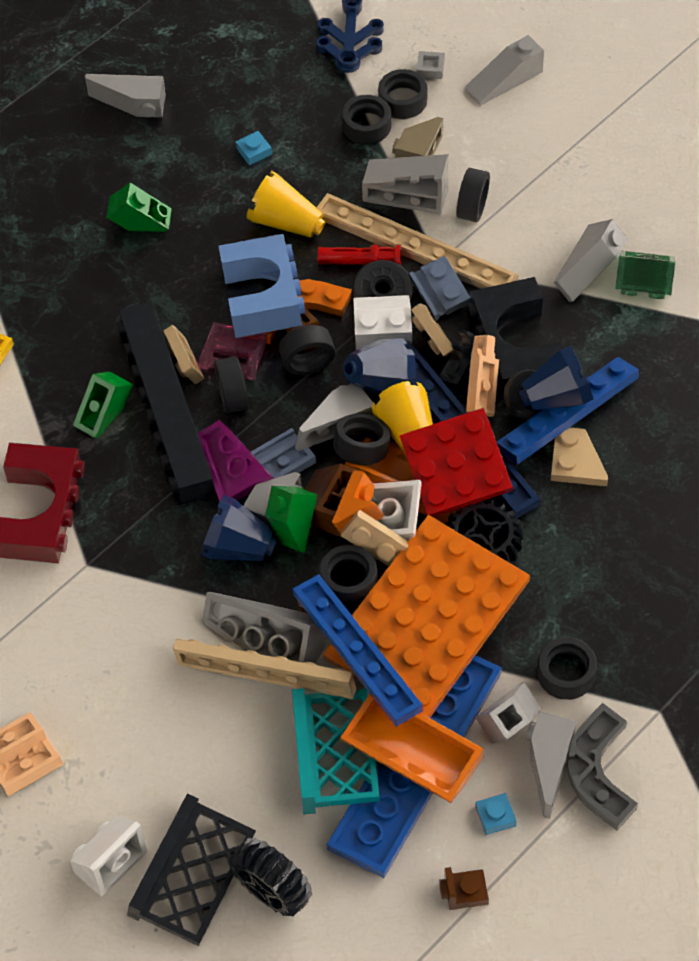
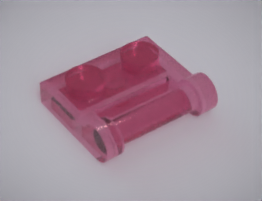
[198,322,268,380]

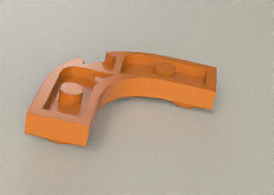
[244,279,352,344]

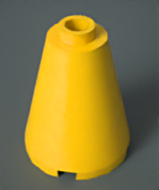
[247,171,326,238]
[372,381,433,453]

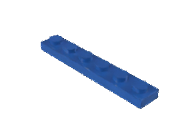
[497,357,639,465]
[293,574,423,727]

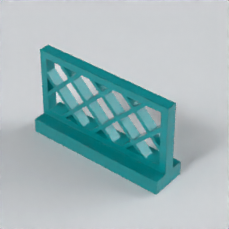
[292,688,380,815]

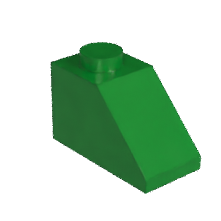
[73,372,133,438]
[265,486,317,552]

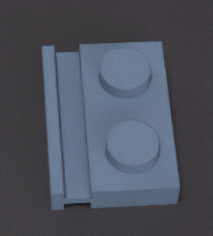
[409,255,470,321]
[251,428,316,478]

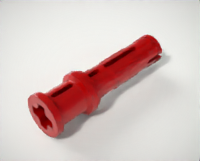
[318,244,401,265]

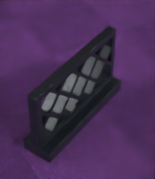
[127,793,256,946]

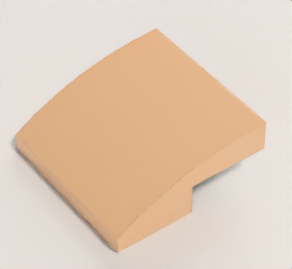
[0,712,63,797]

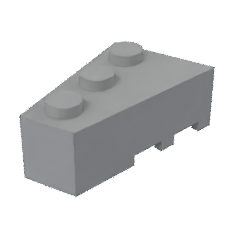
[362,154,449,214]

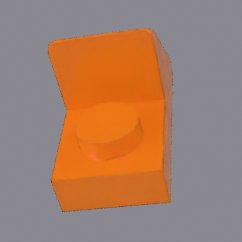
[332,470,384,533]

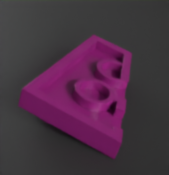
[197,420,275,501]

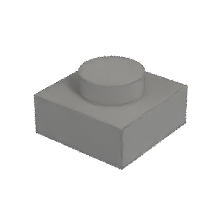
[417,51,445,79]

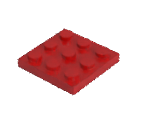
[399,408,513,517]

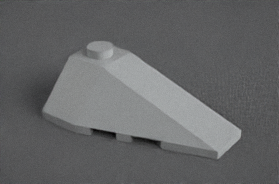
[202,592,326,663]

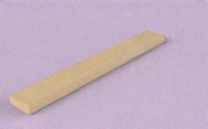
[316,193,518,289]

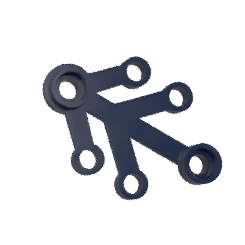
[316,0,384,73]

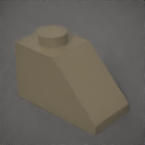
[392,117,443,158]

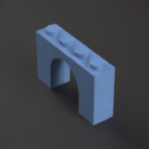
[219,234,306,338]

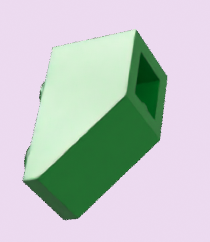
[106,183,172,232]

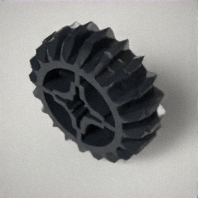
[445,500,524,563]
[229,838,312,917]

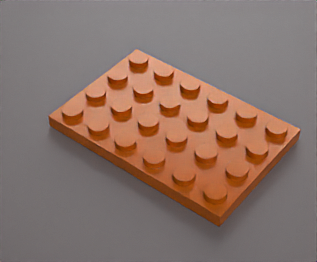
[322,515,530,718]

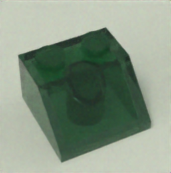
[615,250,676,299]

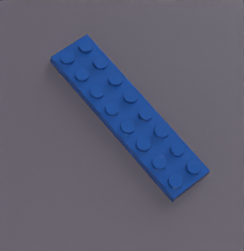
[327,655,502,878]

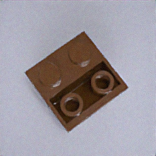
[305,464,368,539]

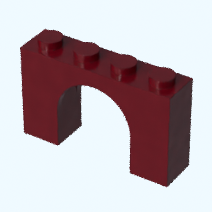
[0,442,85,564]

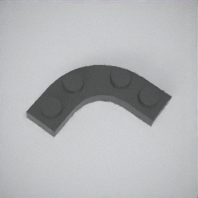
[568,703,638,831]

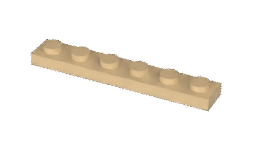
[172,639,356,699]

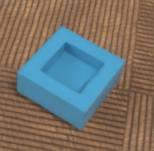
[236,131,272,165]
[475,793,517,835]

